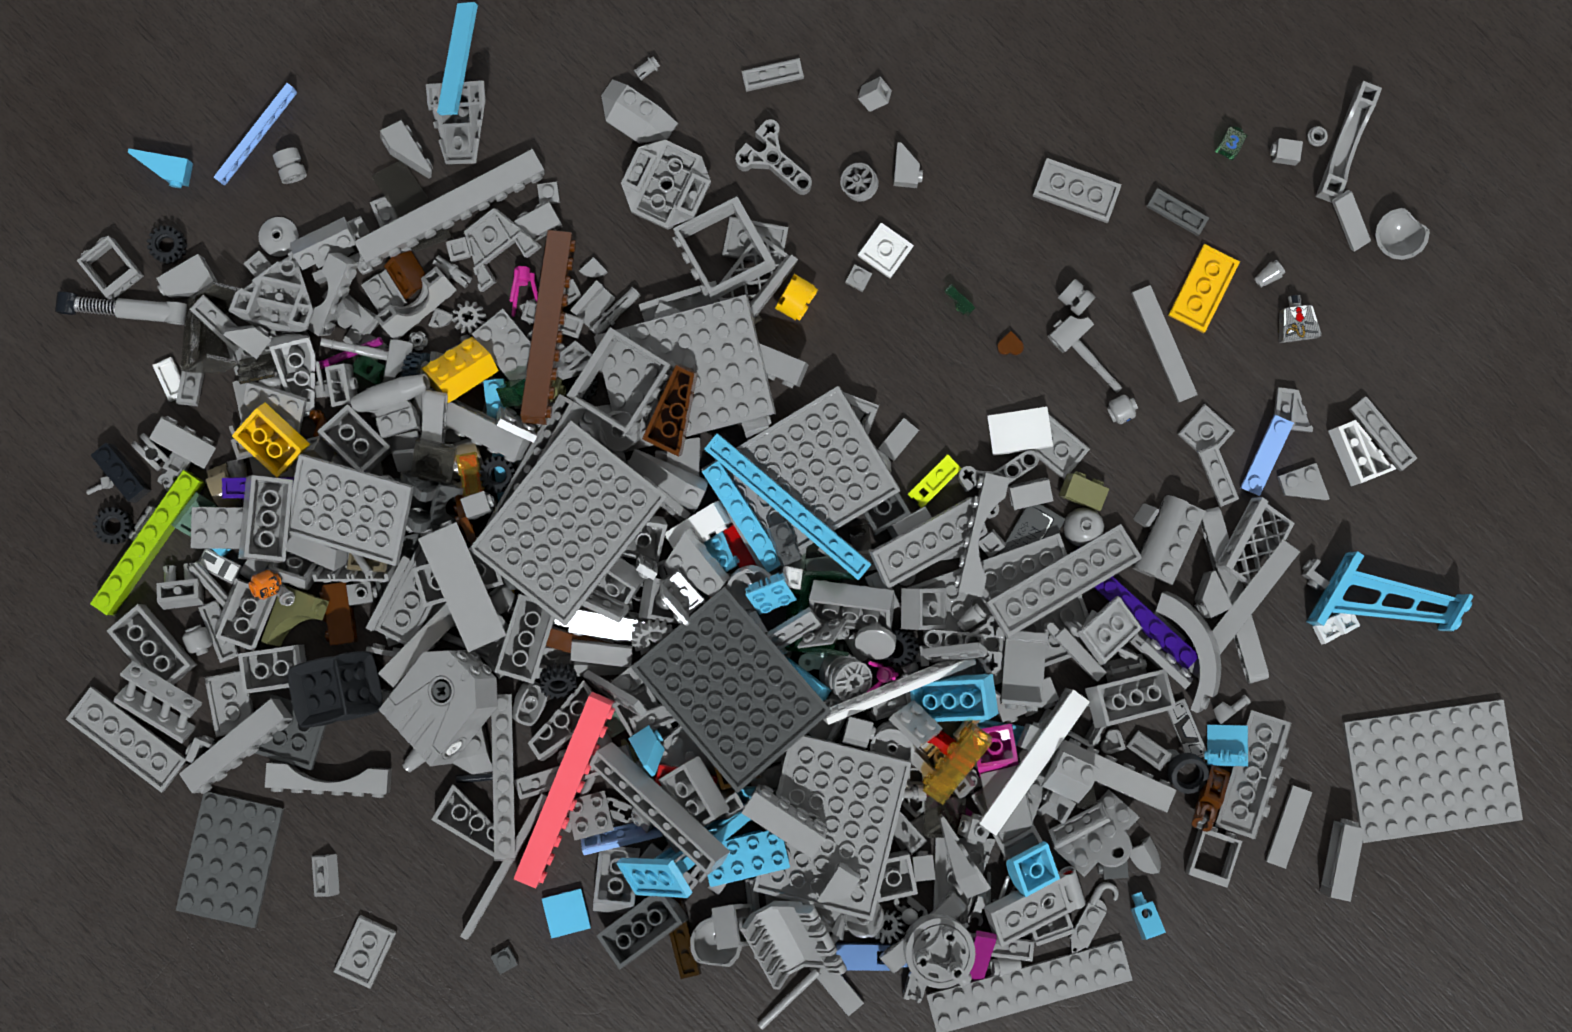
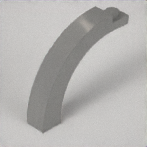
[1156,591,1221,713]

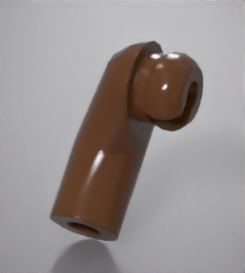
[309,410,328,437]

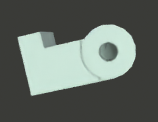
[798,653,827,671]

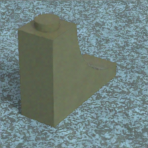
[261,585,329,647]

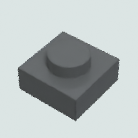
[491,946,519,975]

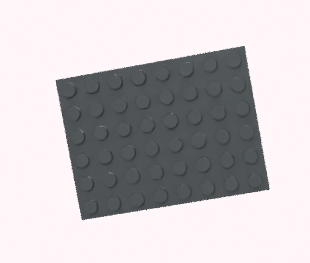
[631,587,832,793]

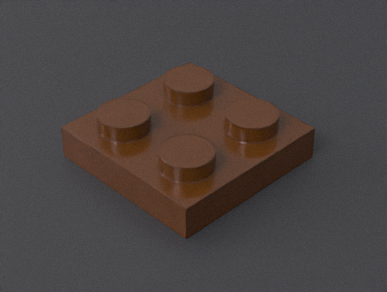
[453,495,478,546]

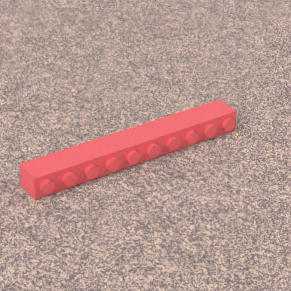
[514,692,615,889]

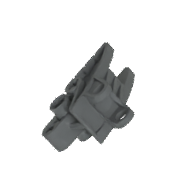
[394,473,464,533]

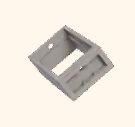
[1320,818,1365,902]

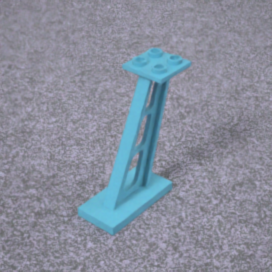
[1306,551,1473,631]
[616,786,757,898]

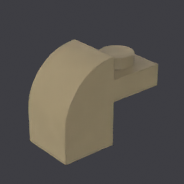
[206,463,241,508]

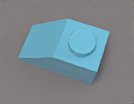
[628,725,665,776]

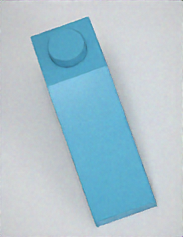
[128,149,193,188]

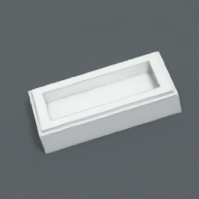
[153,357,181,402]

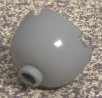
[1064,507,1104,547]

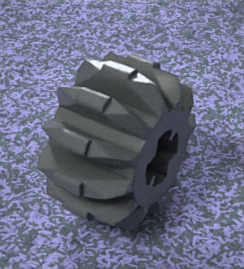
[875,909,906,945]

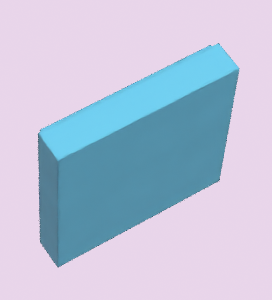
[542,888,591,938]

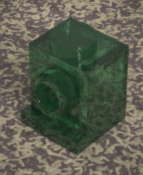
[353,355,385,385]

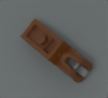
[1192,765,1230,832]

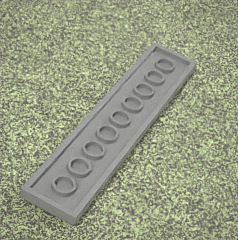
[926,940,1132,1032]

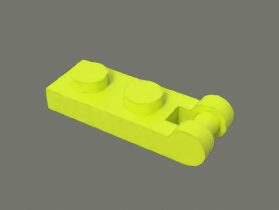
[908,455,962,508]

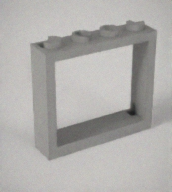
[673,197,775,301]
[567,327,674,437]

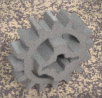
[631,619,675,655]

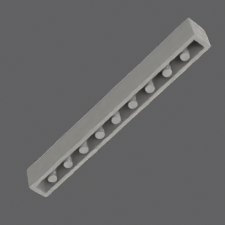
[354,149,545,267]

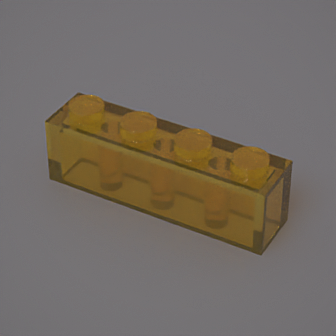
[922,723,992,805]

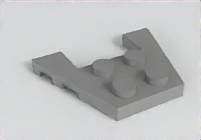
[464,208,542,292]

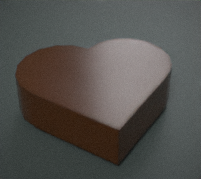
[997,331,1024,356]

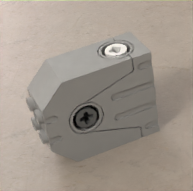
[379,650,498,766]

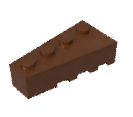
[642,364,698,457]

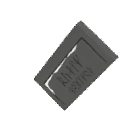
[998,504,1066,555]

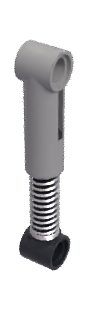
[55,292,187,325]

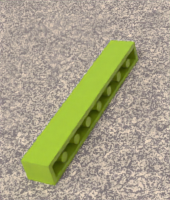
[90,470,206,615]

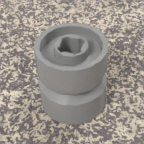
[273,148,307,184]
[1058,279,1096,317]

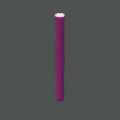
[315,337,383,372]

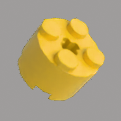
[775,274,818,321]

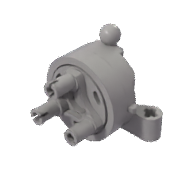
[879,891,975,988]

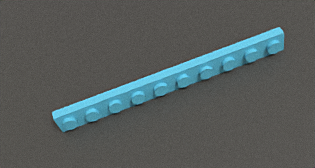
[705,433,872,580]

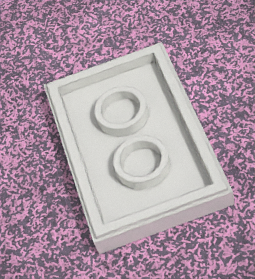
[988,407,1053,456]

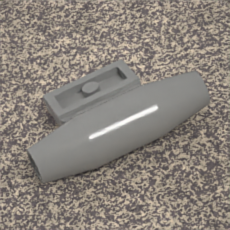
[351,374,430,438]

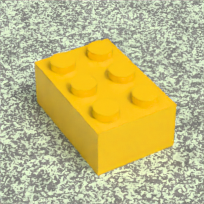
[422,337,499,403]
[232,402,310,478]

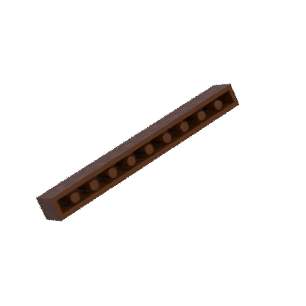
[520,230,576,425]

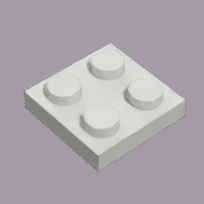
[858,223,914,279]

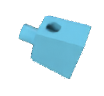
[1131,891,1166,940]

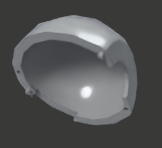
[1375,208,1430,260]
[726,565,772,612]
[690,918,742,967]

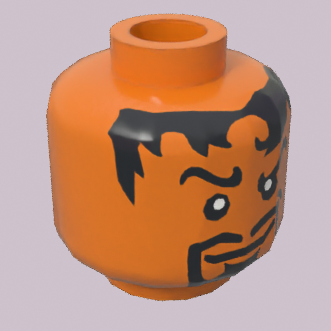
[249,570,282,599]

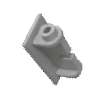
[1103,653,1147,682]

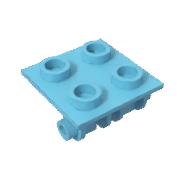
[703,531,740,572]
[745,573,797,615]
[1204,725,1248,766]

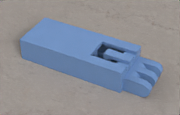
[836,942,908,971]

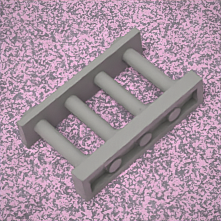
[114,661,202,743]

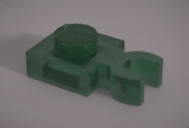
[945,285,975,316]

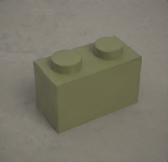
[1059,471,1109,511]

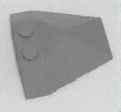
[426,81,486,164]

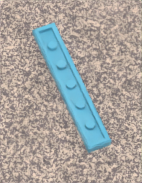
[437,2,478,115]

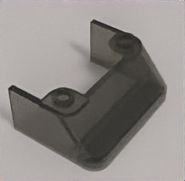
[181,281,241,373]

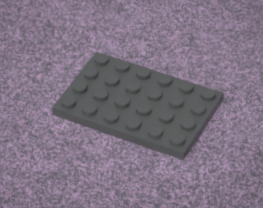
[176,791,284,928]

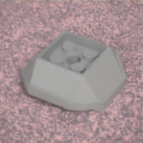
[621,140,711,230]

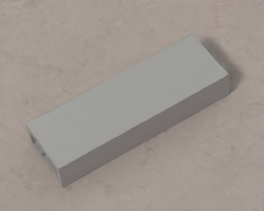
[418,520,506,652]

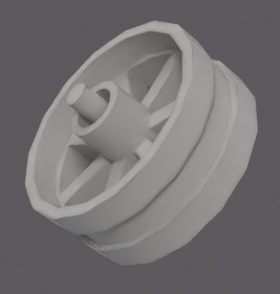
[840,163,879,202]

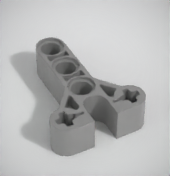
[735,119,812,195]
[958,450,1039,519]
[922,614,1004,674]

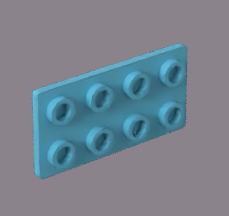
[707,830,790,887]

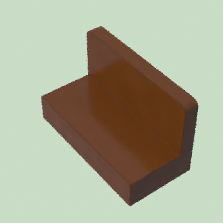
[384,251,426,299]

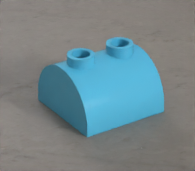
[1006,841,1060,897]

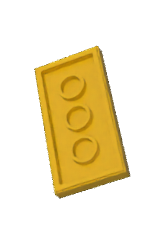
[1168,244,1240,333]

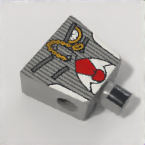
[1278,295,1321,343]

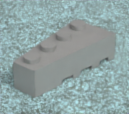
[528,680,595,761]

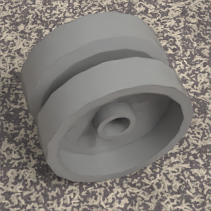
[870,720,916,761]

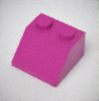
[972,724,1019,774]

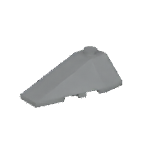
[628,449,708,515]

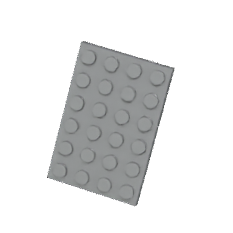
[288,454,414,566]

